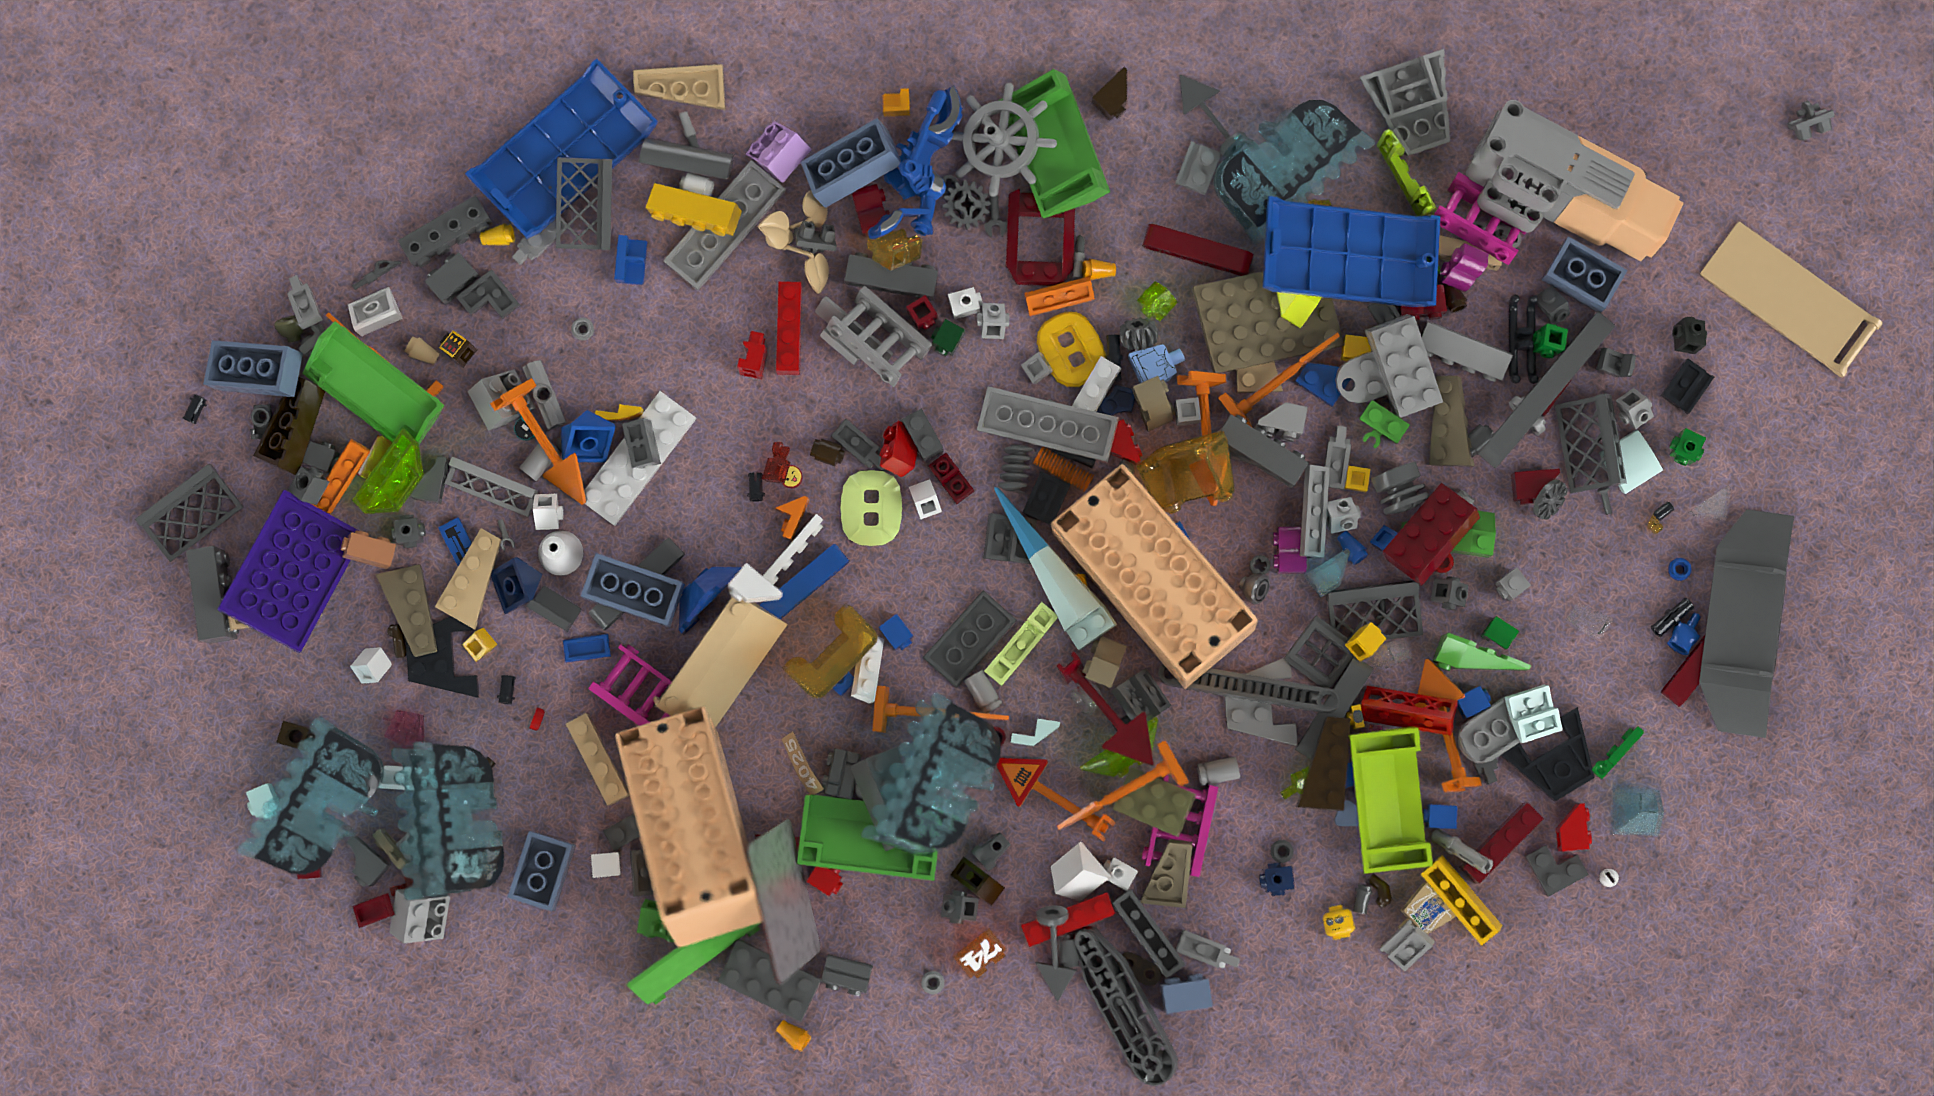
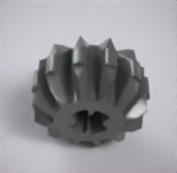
[1120,317,1158,351]

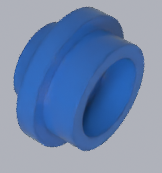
[1668,558,1692,581]

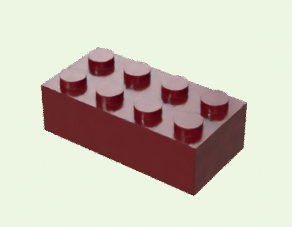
[1383,483,1480,586]

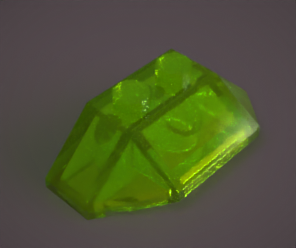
[352,429,424,514]
[1079,717,1159,778]

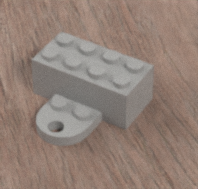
[1335,314,1443,418]

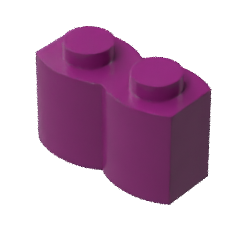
[1440,243,1489,292]
[1273,527,1307,574]

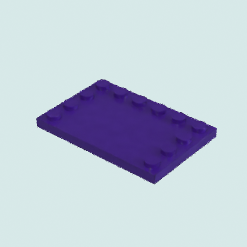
[217,490,359,653]

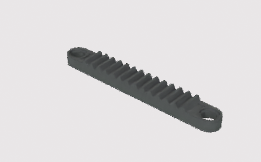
[1158,664,1340,713]

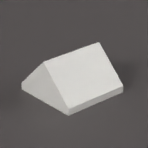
[348,287,403,336]
[1051,841,1111,901]

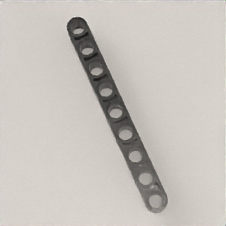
[1478,311,1616,469]

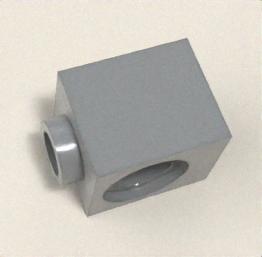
[1174,397,1201,426]

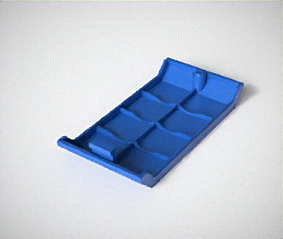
[465,58,658,239]
[1263,196,1440,307]

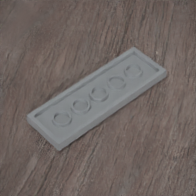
[664,160,786,291]
[977,386,1119,462]

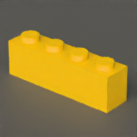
[645,183,742,236]
[1421,855,1502,946]

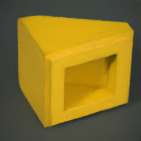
[462,628,497,662]

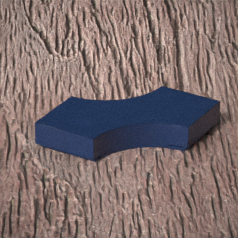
[1096,385,1135,416]

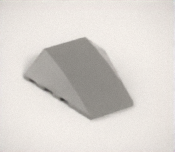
[1359,49,1450,156]

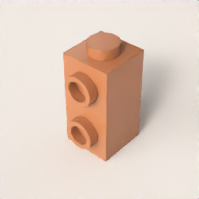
[341,531,396,569]

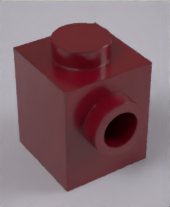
[906,295,938,330]

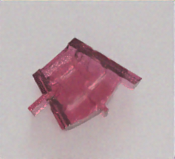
[383,710,425,752]

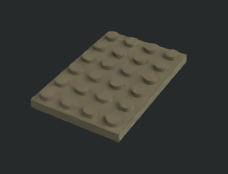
[1192,272,1344,373]

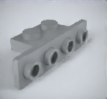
[815,296,893,365]

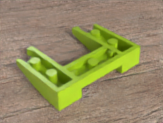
[1377,129,1437,216]

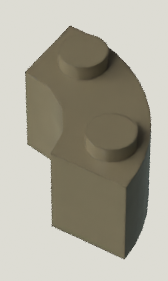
[1132,376,1176,432]
[1083,636,1127,688]

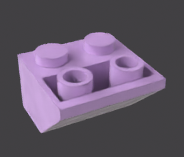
[745,121,812,183]

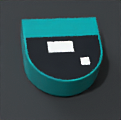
[514,416,542,441]

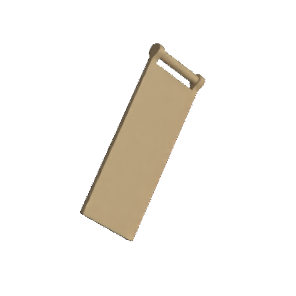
[1700,222,1883,378]

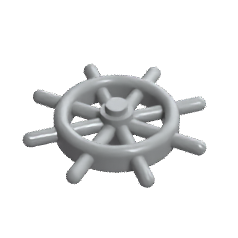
[951,83,1057,197]

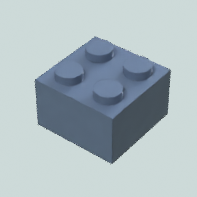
[1160,974,1213,1014]

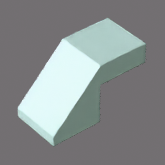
[1011,719,1060,746]

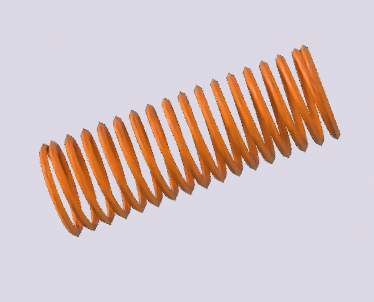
[1033,446,1094,492]

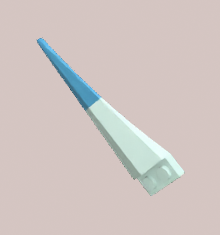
[994,487,1117,650]

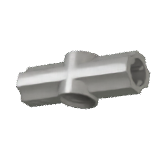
[522,360,566,430]

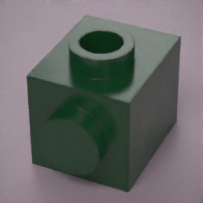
[931,319,965,357]

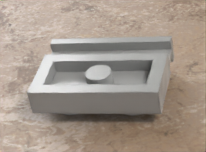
[1175,141,1221,195]
[1380,919,1435,971]

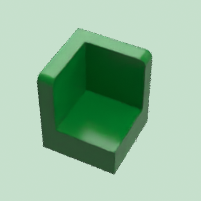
[1481,616,1519,649]

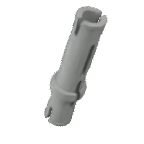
[1431,828,1493,873]

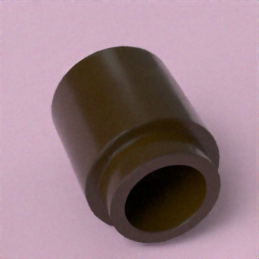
[810,439,845,467]

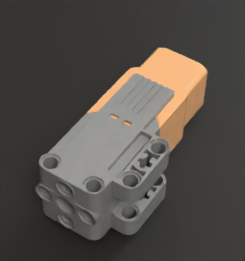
[1466,100,1684,261]

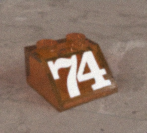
[953,927,1007,978]

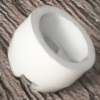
[1599,869,1619,887]

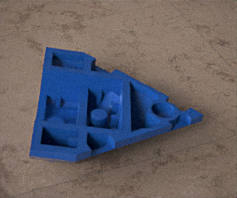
[679,567,743,635]

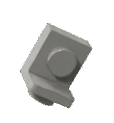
[298,323,325,358]

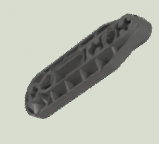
[1075,926,1178,1086]

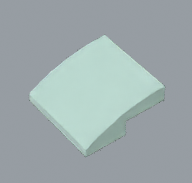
[1599,429,1663,494]
[1505,684,1562,743]

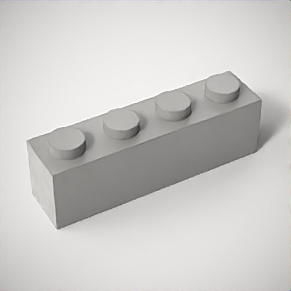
[1421,320,1513,382]

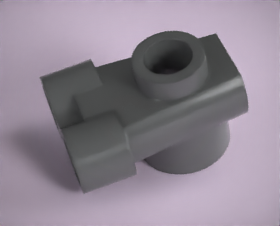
[250,404,273,439]
[971,832,1011,871]

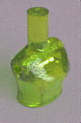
[1280,765,1309,800]

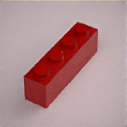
[776,281,802,375]
[1021,892,1115,947]

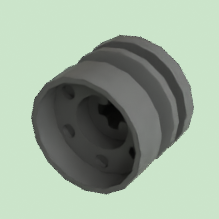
[1371,462,1429,515]

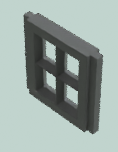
[1284,615,1354,689]

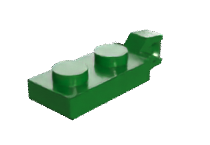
[1592,726,1644,780]

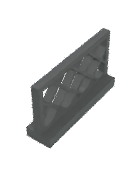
[556,157,612,250]
[1555,393,1627,494]
[135,464,244,562]
[1325,580,1423,646]

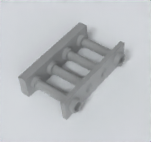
[826,286,932,387]

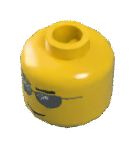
[1322,905,1355,940]

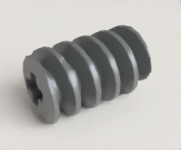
[998,444,1033,493]

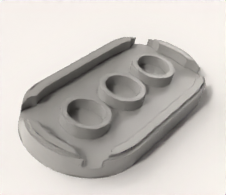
[1458,694,1520,763]

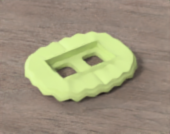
[840,470,902,546]

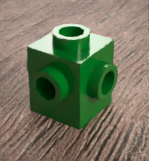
[1532,324,1568,358]
[1669,428,1706,466]

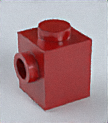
[806,866,844,896]

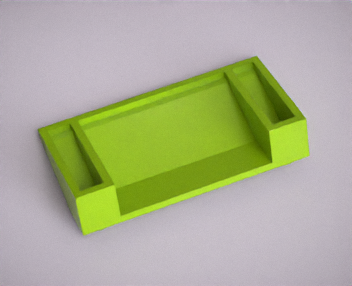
[1349,726,1433,874]

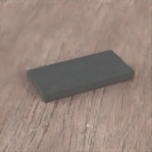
[923,590,1017,688]

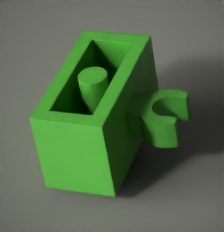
[1359,400,1410,448]
[637,899,675,943]

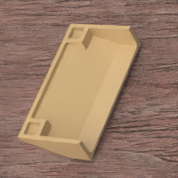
[653,590,787,728]

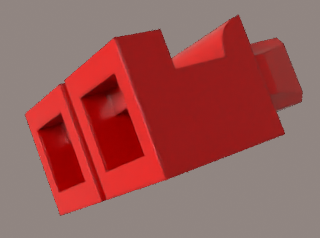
[737,331,768,380]

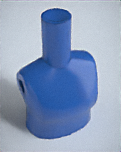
[1667,613,1701,655]

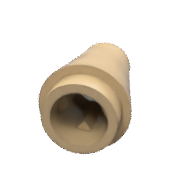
[404,336,440,365]

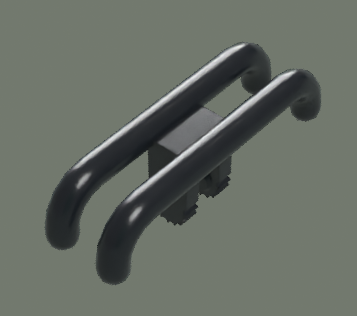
[1508,294,1539,384]

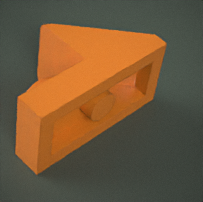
[775,496,810,541]

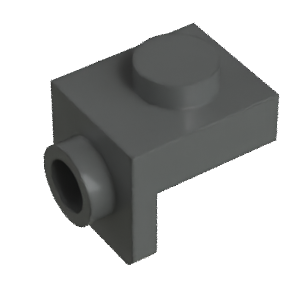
[1536,285,1570,325]
[1596,348,1636,377]

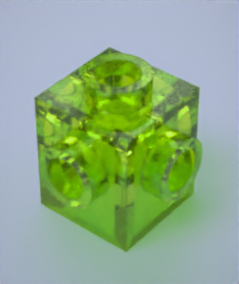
[1137,281,1178,322]

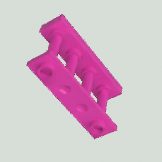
[1434,172,1534,265]
[588,644,672,726]
[1141,775,1219,877]

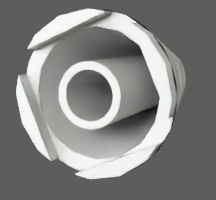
[538,530,583,575]

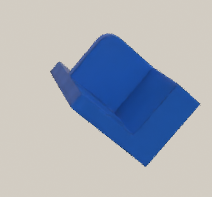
[614,235,647,285]

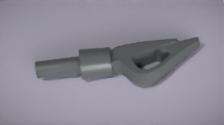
[352,260,402,290]

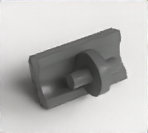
[1787,100,1835,141]
[793,221,837,255]

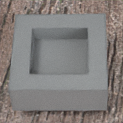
[1021,352,1053,384]

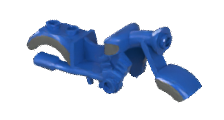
[868,85,963,240]

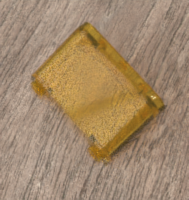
[1136,431,1235,514]
[782,603,878,699]

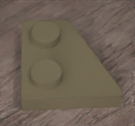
[372,829,413,869]

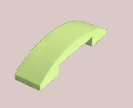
[984,602,1058,686]

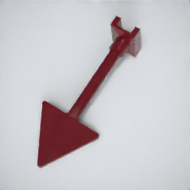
[1056,652,1154,766]

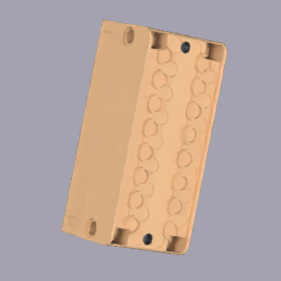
[1051,464,1257,689]
[615,706,764,948]

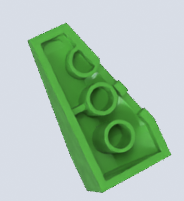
[1432,633,1531,671]

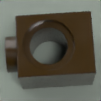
[276,721,315,751]

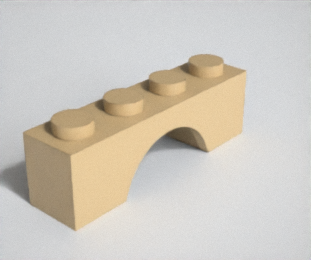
[566,713,630,806]

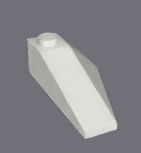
[728,563,782,603]

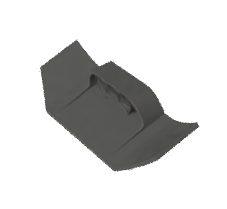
[1699,509,1794,738]

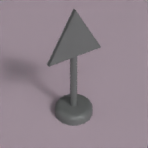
[1179,74,1248,157]
[1035,905,1077,1002]

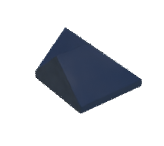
[491,557,543,614]

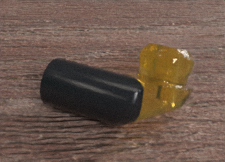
[1647,502,1674,534]

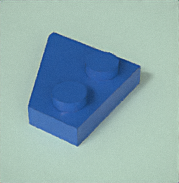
[1295,363,1351,407]

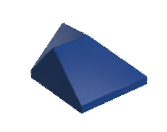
[561,410,616,463]

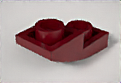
[928,453,975,505]

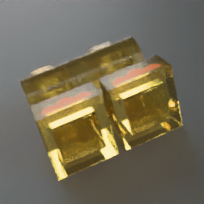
[867,228,923,271]

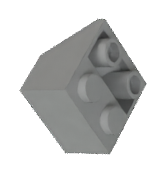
[467,369,535,431]
[1254,402,1308,442]
[389,888,450,944]

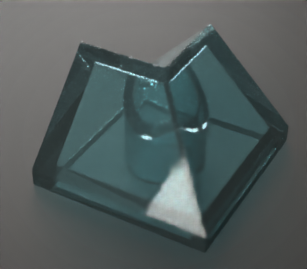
[1304,548,1350,597]
[1612,788,1664,836]

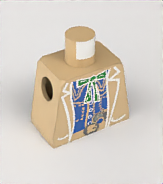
[1397,882,1456,934]

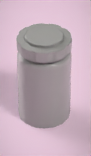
[519,442,560,481]
[964,670,1003,714]
[1197,757,1240,786]

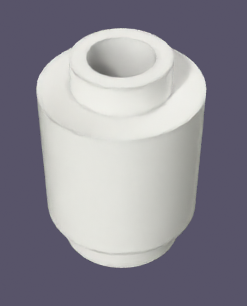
[679,173,714,197]

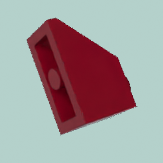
[1511,468,1560,505]

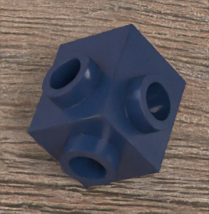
[1259,862,1295,896]

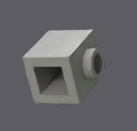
[1494,567,1531,601]

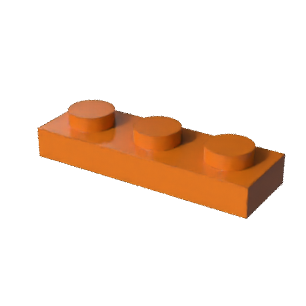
[1024,277,1095,316]

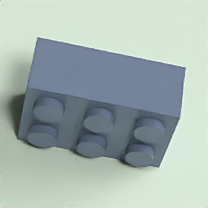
[1541,236,1628,312]
[507,831,576,911]

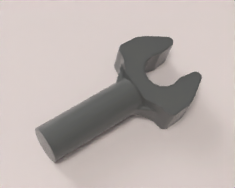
[985,195,1007,238]

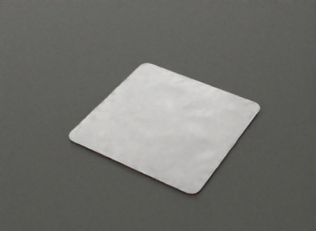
[746,819,820,983]

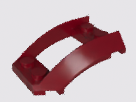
[1006,188,1075,286]

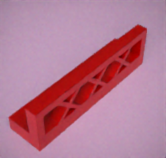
[1361,686,1457,736]

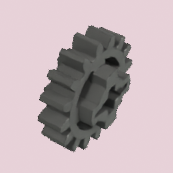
[941,180,991,230]

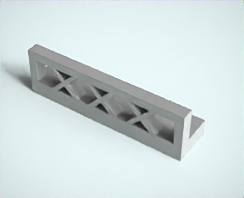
[444,457,539,517]
[1300,465,1330,559]

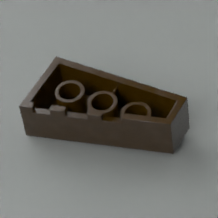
[253,377,325,476]
[1296,717,1351,811]

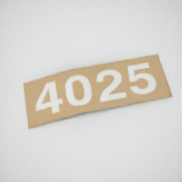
[782,731,824,795]

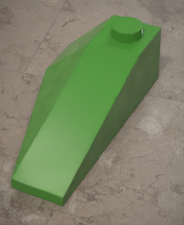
[1401,511,1496,558]

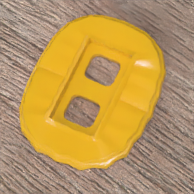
[1036,311,1106,387]

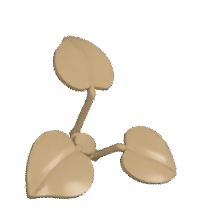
[758,190,829,294]

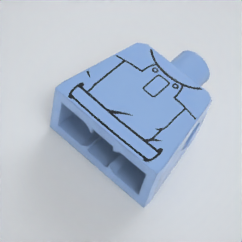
[1128,344,1185,383]

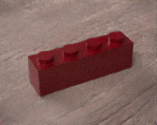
[1459,802,1544,884]

